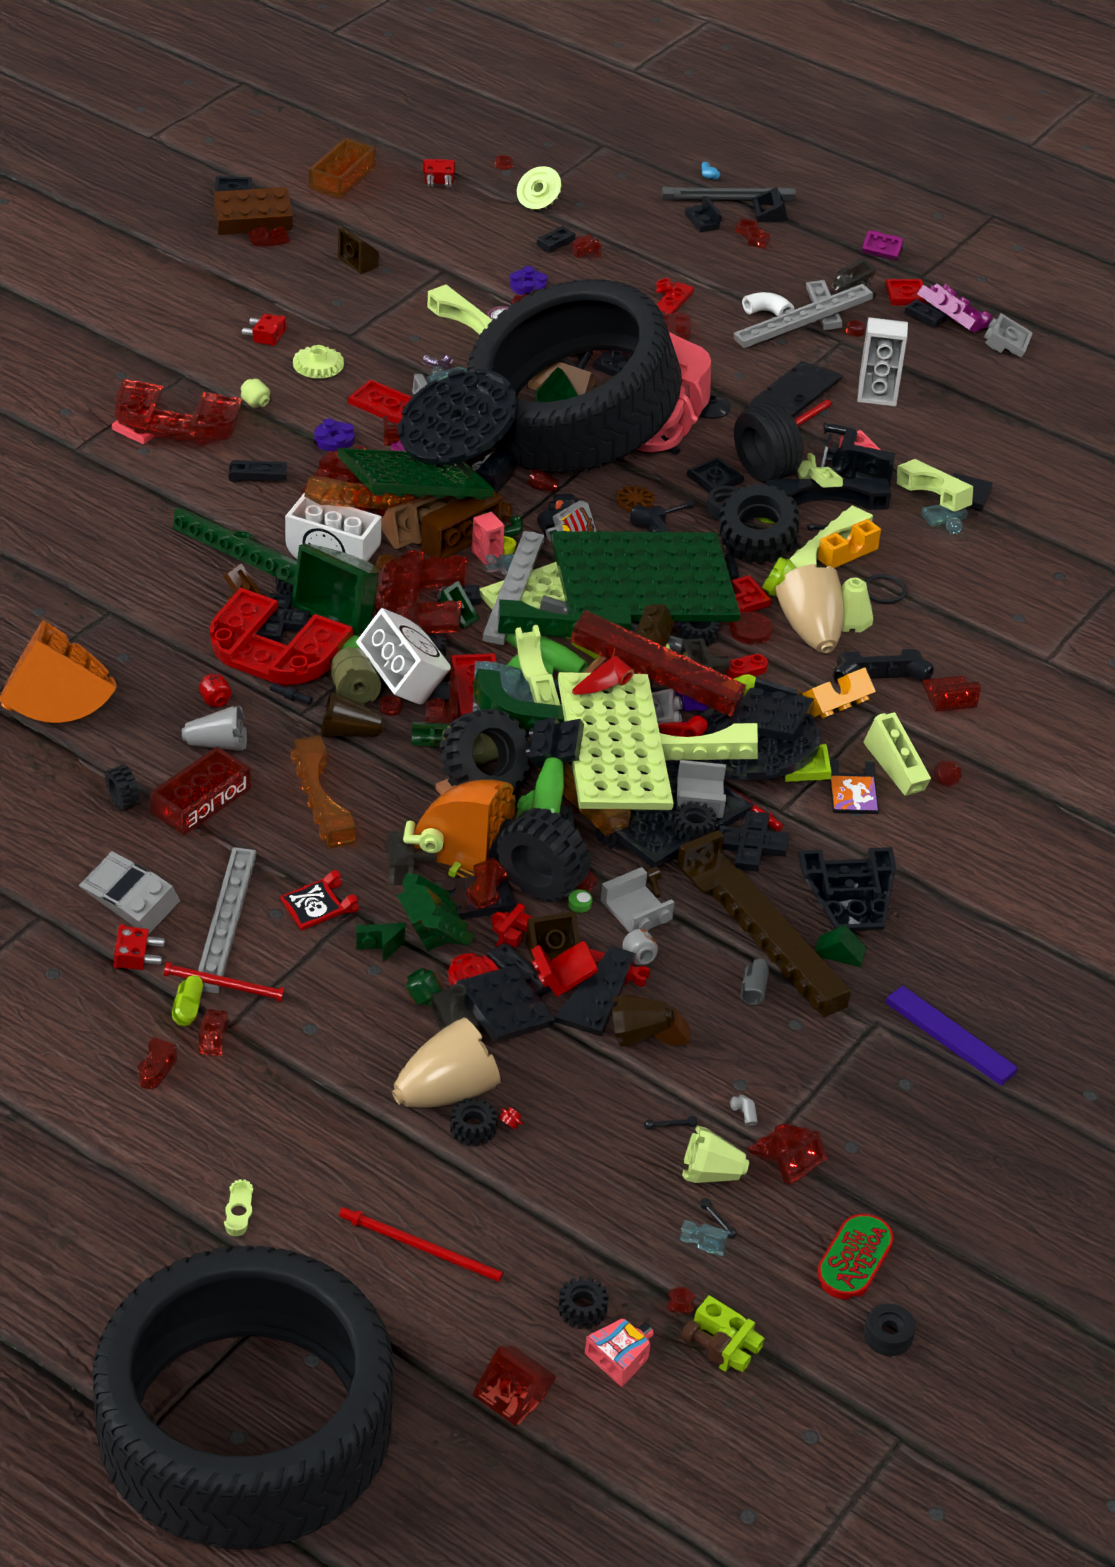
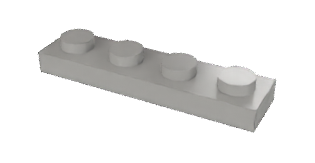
[806,280,842,330]

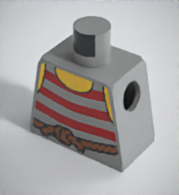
[546,501,596,541]

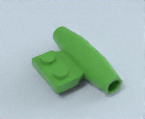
[503,634,588,687]
[515,757,564,819]

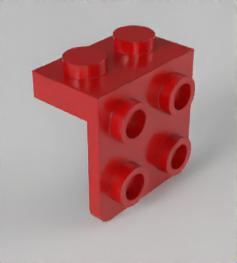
[531,941,598,997]

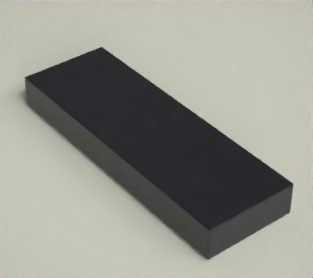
[486,943,551,998]

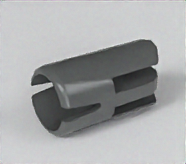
[740,959,769,1005]

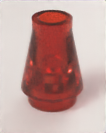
[528,469,560,492]

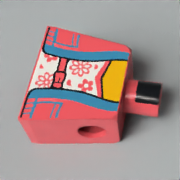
[585,1319,654,1387]

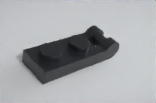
[228,460,287,482]

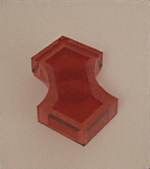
[735,218,770,249]
[465,857,507,909]

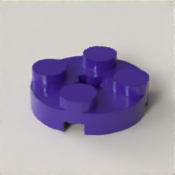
[510,266,547,296]
[314,419,355,452]

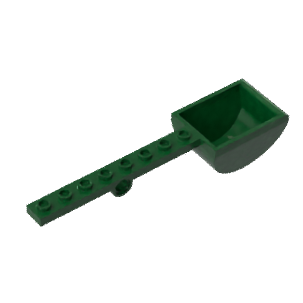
[173,507,379,635]

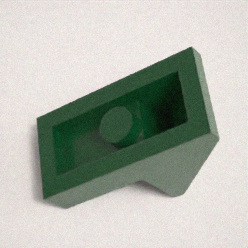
[356,923,405,961]

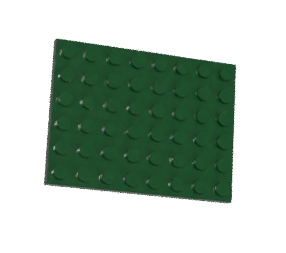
[551,531,741,622]

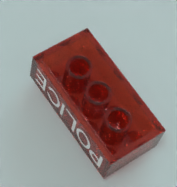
[150,747,251,835]

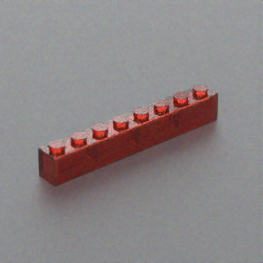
[570,610,747,717]

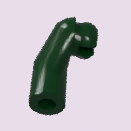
[504,515,523,537]

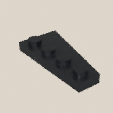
[555,946,635,1037]

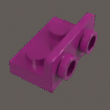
[862,230,904,260]

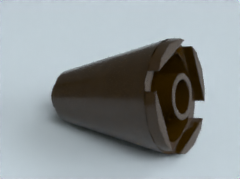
[321,692,385,736]

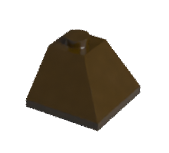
[338,225,379,274]

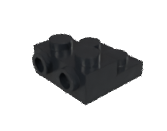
[526,717,584,768]

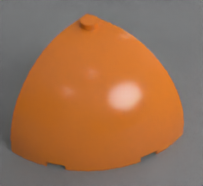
[0,620,117,723]
[411,779,516,874]

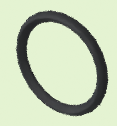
[864,574,907,604]

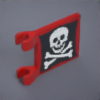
[280,870,359,931]

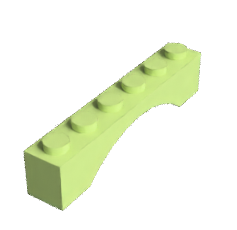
[427,285,492,335]
[787,505,873,568]
[634,723,758,760]

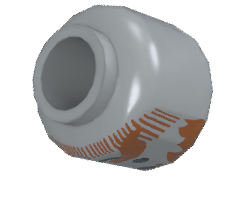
[622,929,658,965]

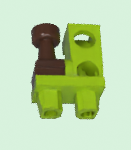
[680,1295,765,1372]

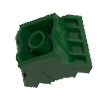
[397,873,474,952]

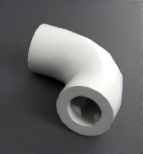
[742,292,794,316]

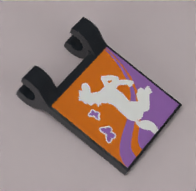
[829,759,879,814]

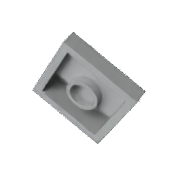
[984,313,1033,357]
[637,688,683,725]

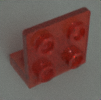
[426,669,459,723]
[922,676,981,712]
[749,1124,827,1185]

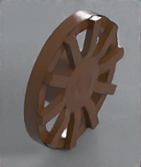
[616,485,655,512]

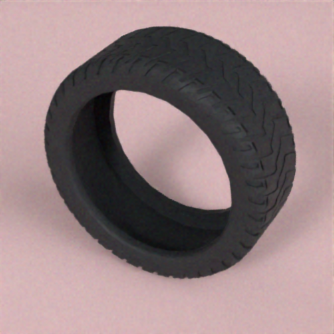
[467,279,682,474]
[92,1245,394,1549]

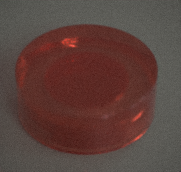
[495,155,513,170]
[846,320,866,337]
[379,695,402,716]

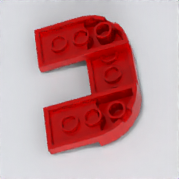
[210,588,353,686]

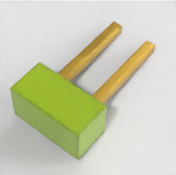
[448,861,476,878]

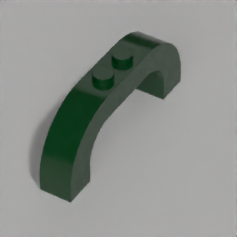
[473,669,609,731]

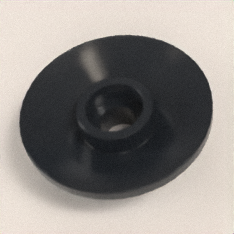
[700,394,731,419]

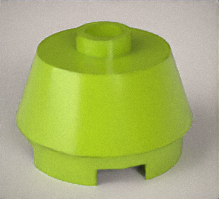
[762,557,797,597]

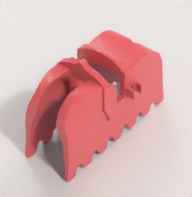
[636,332,711,452]

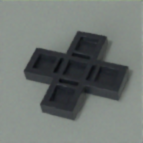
[258,593,309,643]
[719,811,789,872]

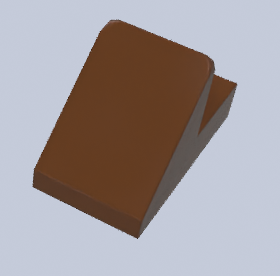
[223,563,262,601]

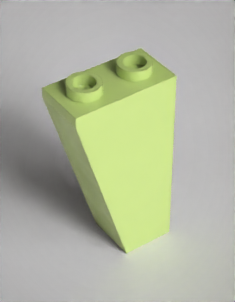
[864,712,931,796]

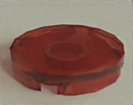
[729,611,772,644]

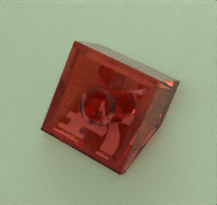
[472,1346,557,1426]

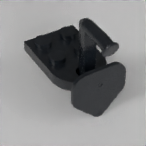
[821,422,896,487]

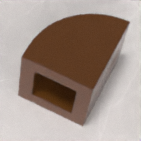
[654,1007,690,1046]

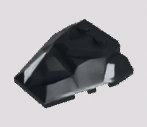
[798,847,896,931]

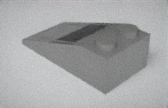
[79,851,180,935]

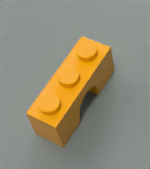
[817,518,881,568]
[802,668,876,719]

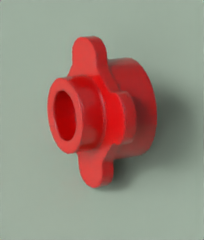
[655,278,674,294]
[499,1107,524,1130]

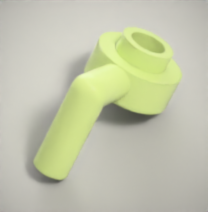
[403,821,444,853]

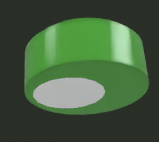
[568,890,592,913]

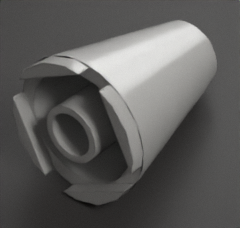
[182,706,247,751]

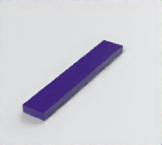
[886,985,1018,1086]

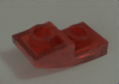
[247,226,290,246]

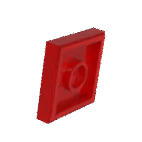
[885,279,928,306]

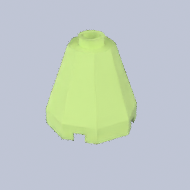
[842,578,873,632]
[683,1126,749,1183]

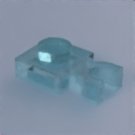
[680,1220,729,1256]

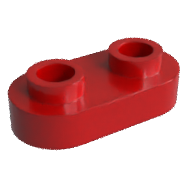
[726,654,768,679]

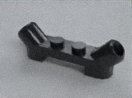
[630,504,670,532]
[833,649,934,684]

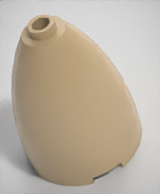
[776,564,844,654]
[392,1018,501,1108]

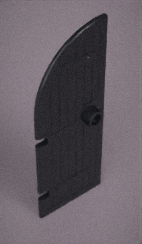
[748,361,843,417]

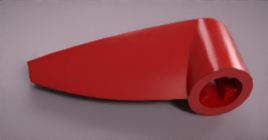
[572,656,634,695]
[658,715,708,737]

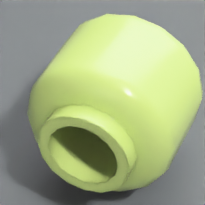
[241,379,270,408]

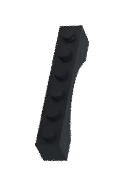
[766,478,891,510]

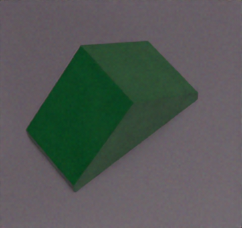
[440,581,480,629]
[815,925,866,967]

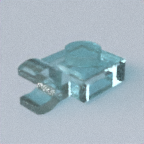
[485,554,515,575]

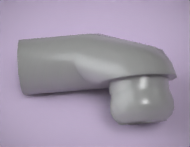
[730,1095,758,1126]

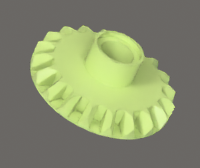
[517,166,562,211]
[293,345,344,378]

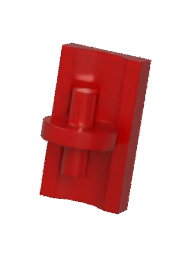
[491,903,533,948]

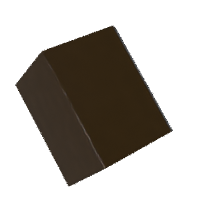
[526,911,580,961]

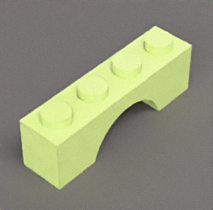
[897,459,973,512]

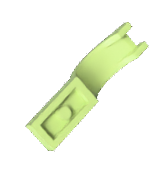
[797,453,843,488]
[515,625,561,706]

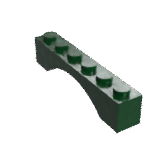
[498,599,631,641]

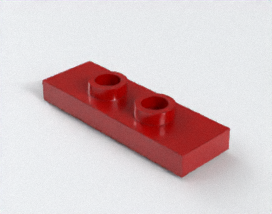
[656,282,694,319]

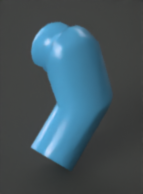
[701,162,721,180]

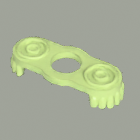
[224,1179,253,1236]

